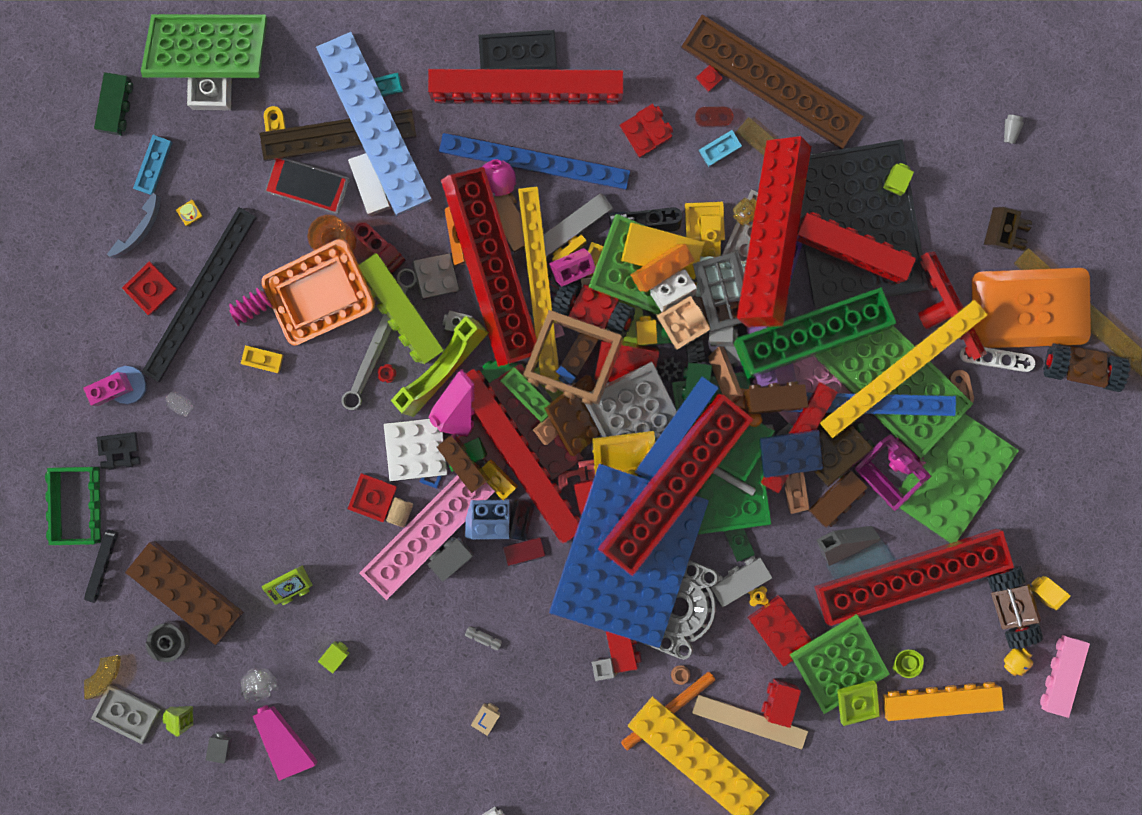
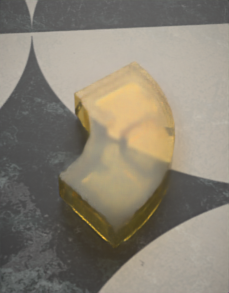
[84,655,121,700]

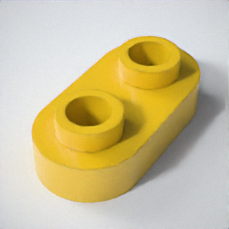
[264,106,286,132]

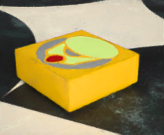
[176,200,203,226]

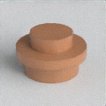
[671,665,690,685]

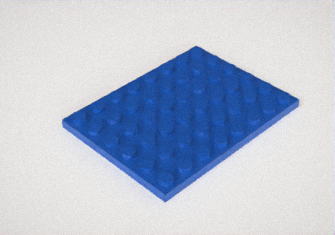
[549,464,709,648]

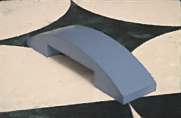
[107,193,161,259]

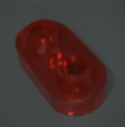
[695,106,734,127]

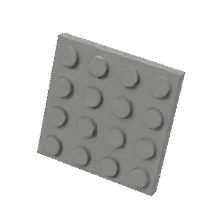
[586,362,677,442]

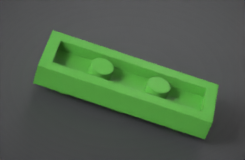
[500,367,550,422]

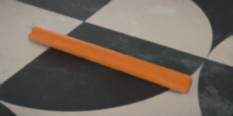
[621,672,715,750]

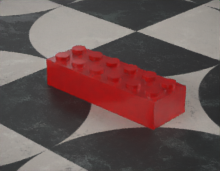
[797,212,916,284]

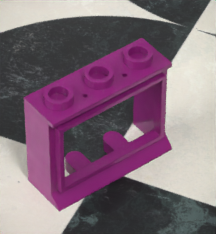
[855,434,932,511]

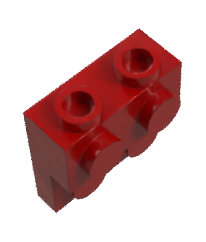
[619,103,673,158]

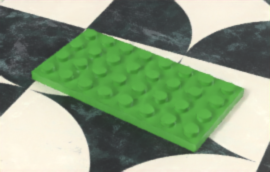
[814,326,973,459]

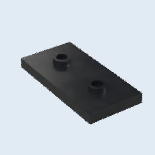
[478,30,557,70]

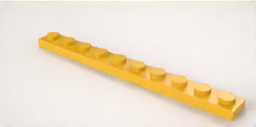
[518,187,560,380]
[820,300,987,438]

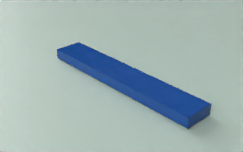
[635,376,718,481]

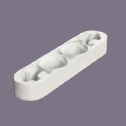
[960,346,1035,372]

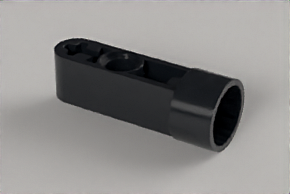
[609,207,682,232]

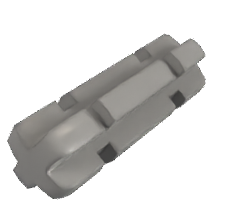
[465,626,502,650]

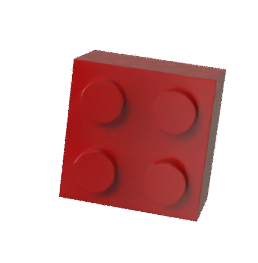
[761,678,801,728]

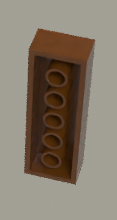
[125,541,244,645]

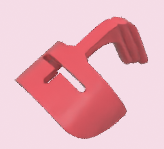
[558,460,595,490]

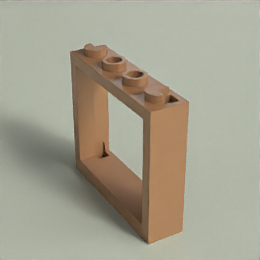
[524,310,624,405]

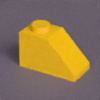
[1031,576,1070,610]

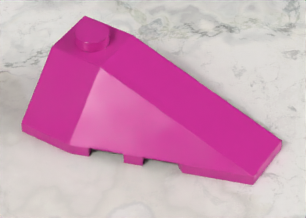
[429,370,474,437]

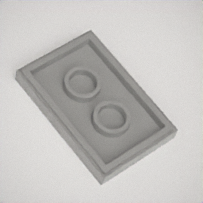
[91,684,161,744]

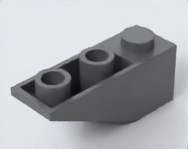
[816,526,881,566]

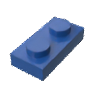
[556,366,579,386]

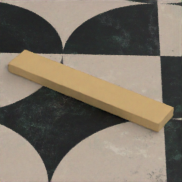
[692,694,808,749]

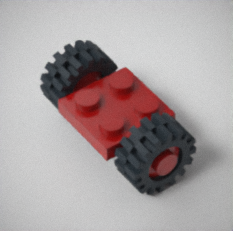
[552,282,635,339]

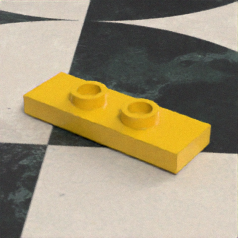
[701,214,721,257]

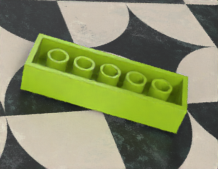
[358,253,444,364]

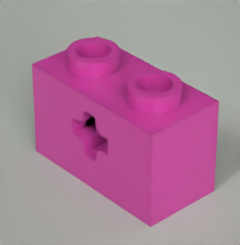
[549,248,596,286]
[83,372,133,406]

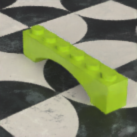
[391,316,488,417]

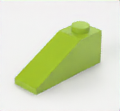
[163,706,193,736]

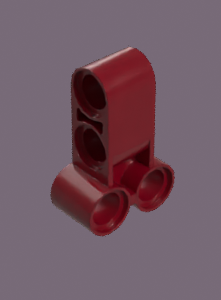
[354,222,406,274]

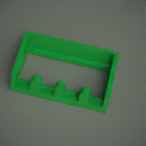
[45,466,101,545]

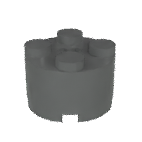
[146,621,190,662]

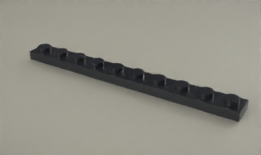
[142,207,257,382]

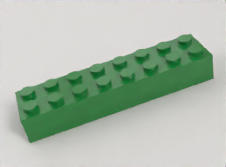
[733,287,896,379]

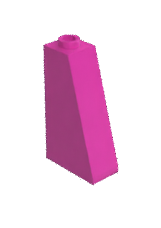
[253,705,317,781]

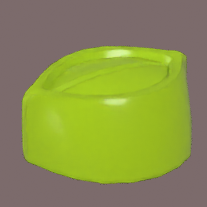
[892,649,924,678]

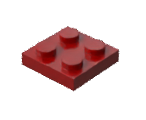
[122,261,178,316]
[347,473,398,523]

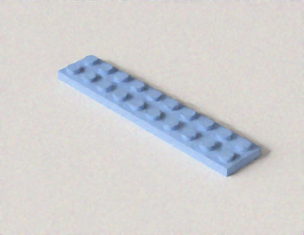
[316,32,432,216]

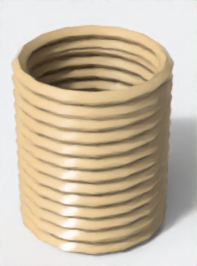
[386,497,413,527]

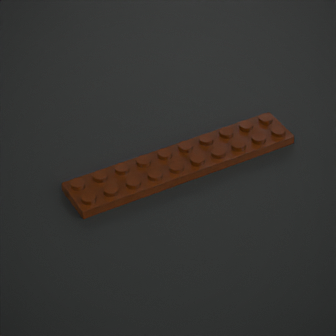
[681,14,864,149]

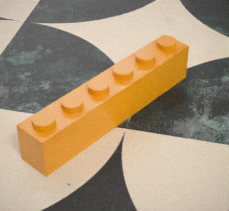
[883,682,1004,721]

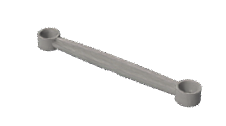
[342,269,417,410]

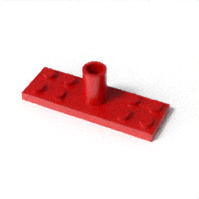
[918,252,987,360]

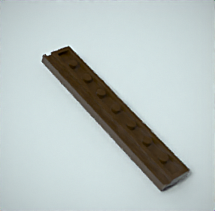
[259,109,417,162]

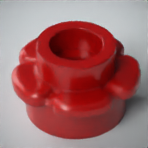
[378,364,396,383]

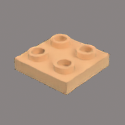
[657,296,710,349]

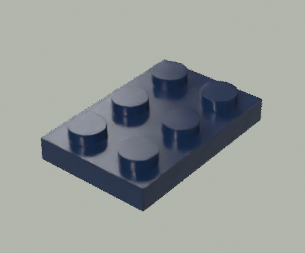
[760,430,823,478]

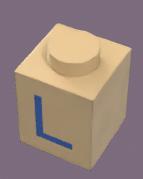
[471,703,500,736]

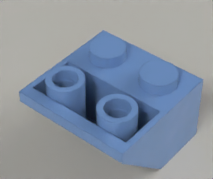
[465,500,509,539]

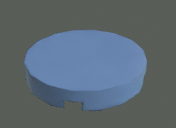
[111,366,147,404]

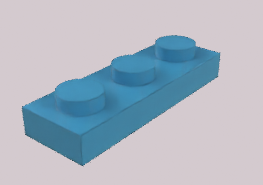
[133,135,173,195]

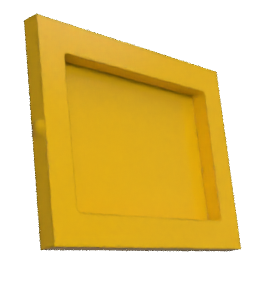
[593,431,655,475]

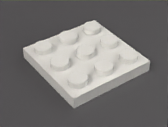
[384,419,447,481]

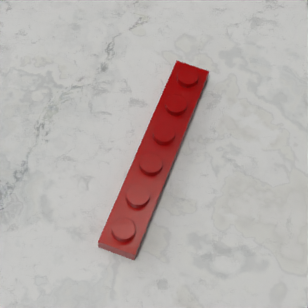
[760,382,838,493]

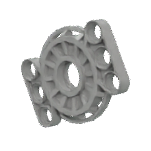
[643,560,719,660]

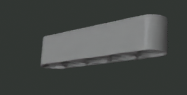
[543,193,613,257]

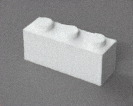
[348,153,391,216]

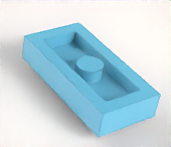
[699,130,742,167]

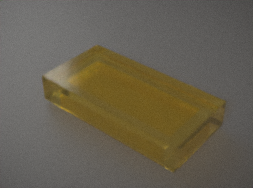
[736,117,774,156]

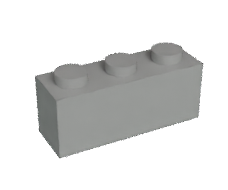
[710,556,772,607]

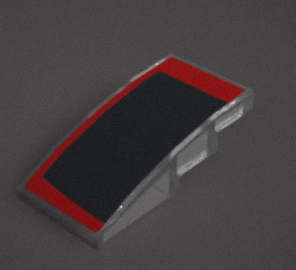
[264,159,350,215]

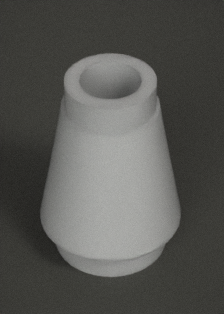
[1004,115,1024,144]

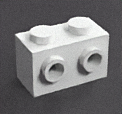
[651,269,697,312]

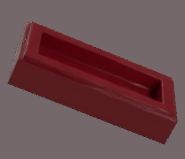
[503,537,545,566]

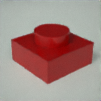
[696,65,723,92]

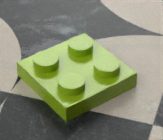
[837,680,880,726]

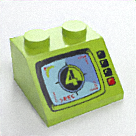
[261,565,313,606]

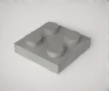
[412,253,459,299]

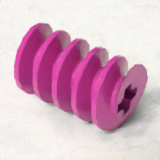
[229,288,273,326]

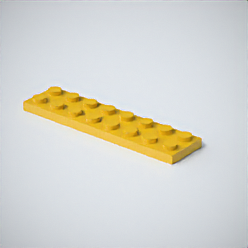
[628,696,769,815]

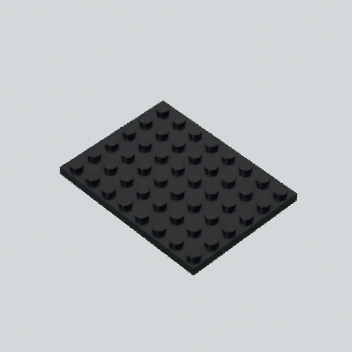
[800,139,929,310]

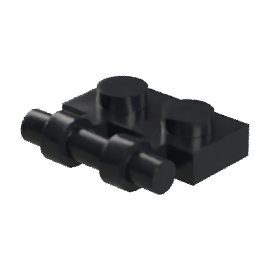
[96,432,141,470]

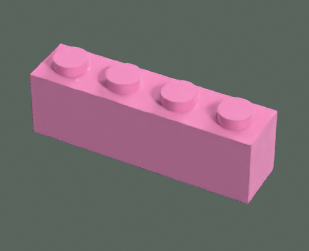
[1040,635,1090,718]

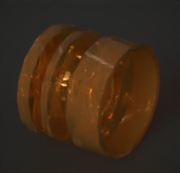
[307,215,356,253]

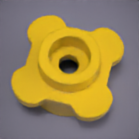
[748,586,768,606]

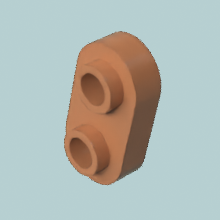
[949,370,974,403]

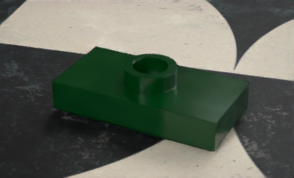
[724,528,755,562]

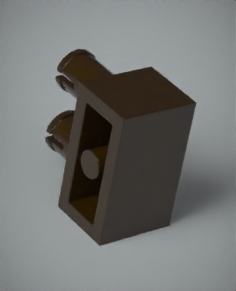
[984,207,1032,251]

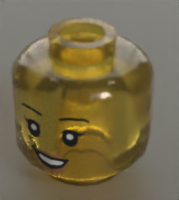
[733,197,757,226]

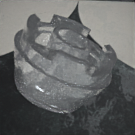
[240,667,279,703]

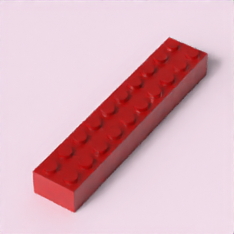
[428,69,623,105]
[737,136,811,327]
[441,167,537,366]
[466,369,580,544]
[598,394,753,576]
[814,529,1014,626]

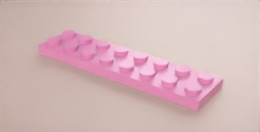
[360,475,495,600]

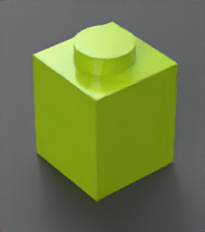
[883,163,914,196]
[318,642,350,674]

